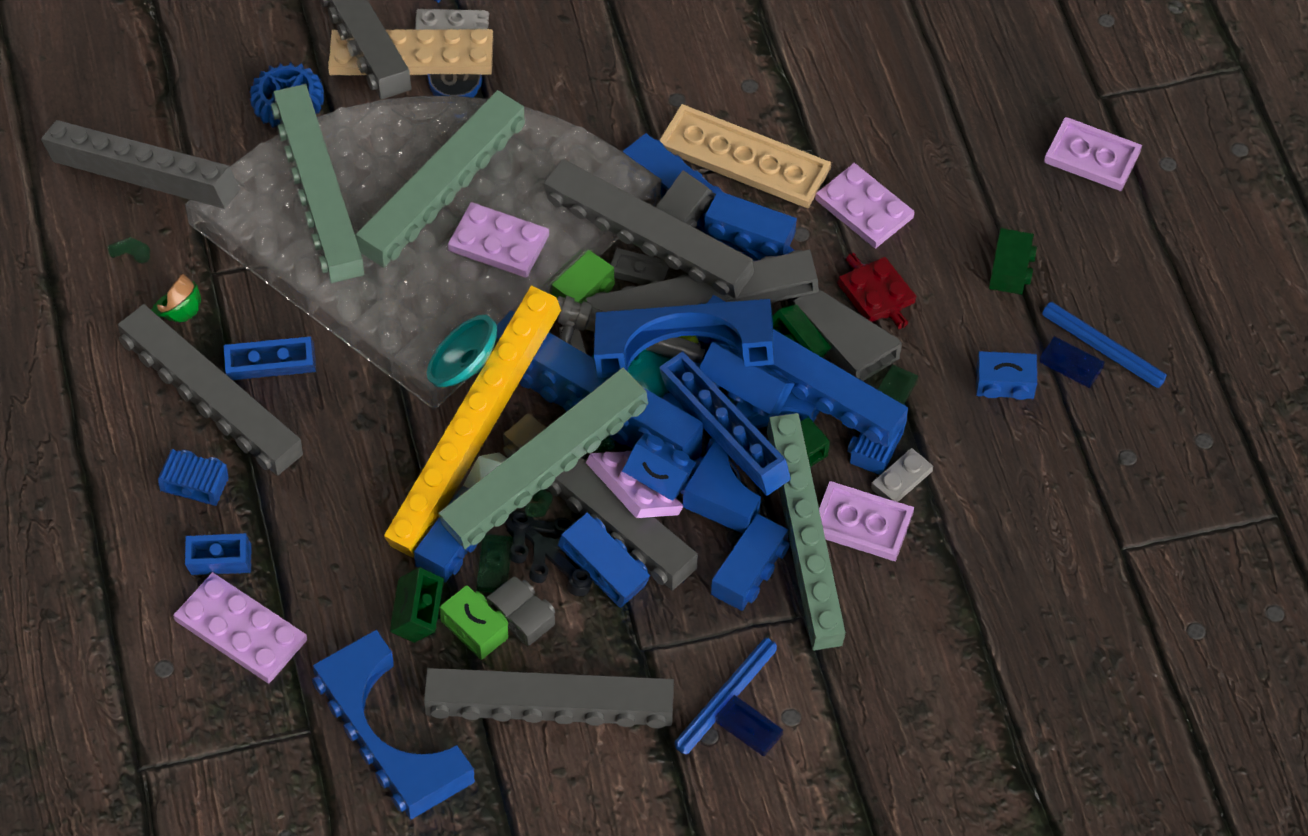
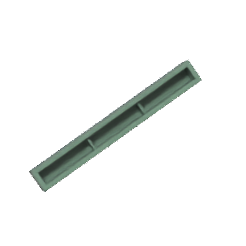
[270,84,364,283]
[356,90,525,268]
[439,367,648,550]
[767,413,846,651]

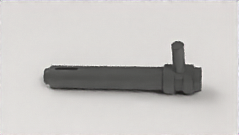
[557,295,705,364]

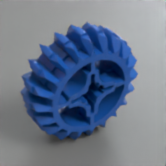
[250,62,324,128]

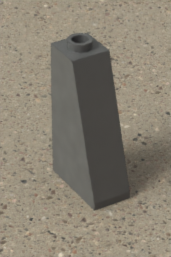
[793,289,902,381]

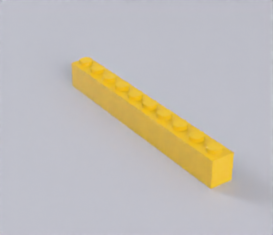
[384,285,561,559]

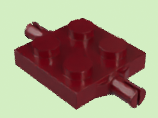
[837,253,917,329]

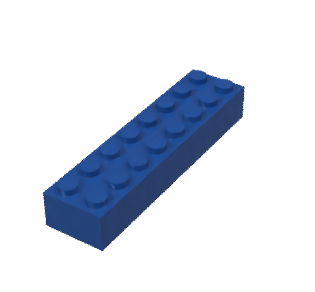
[492,310,703,461]

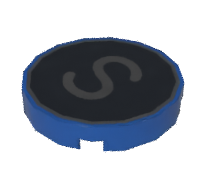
[428,74,482,103]

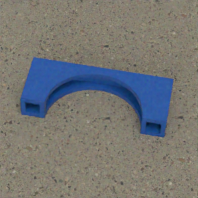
[594,299,774,378]
[680,392,820,534]
[312,630,475,820]

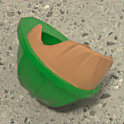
[151,274,201,322]

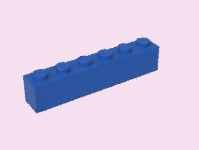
[659,351,791,496]

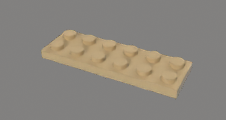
[328,29,493,75]
[660,104,831,209]

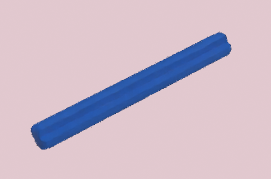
[1043,302,1167,388]
[675,638,777,754]

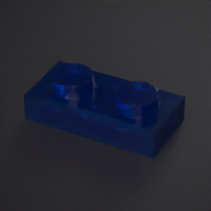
[1039,336,1105,388]
[715,695,783,757]

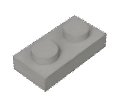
[871,448,933,502]

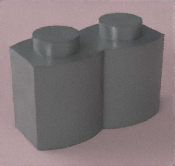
[487,576,555,646]

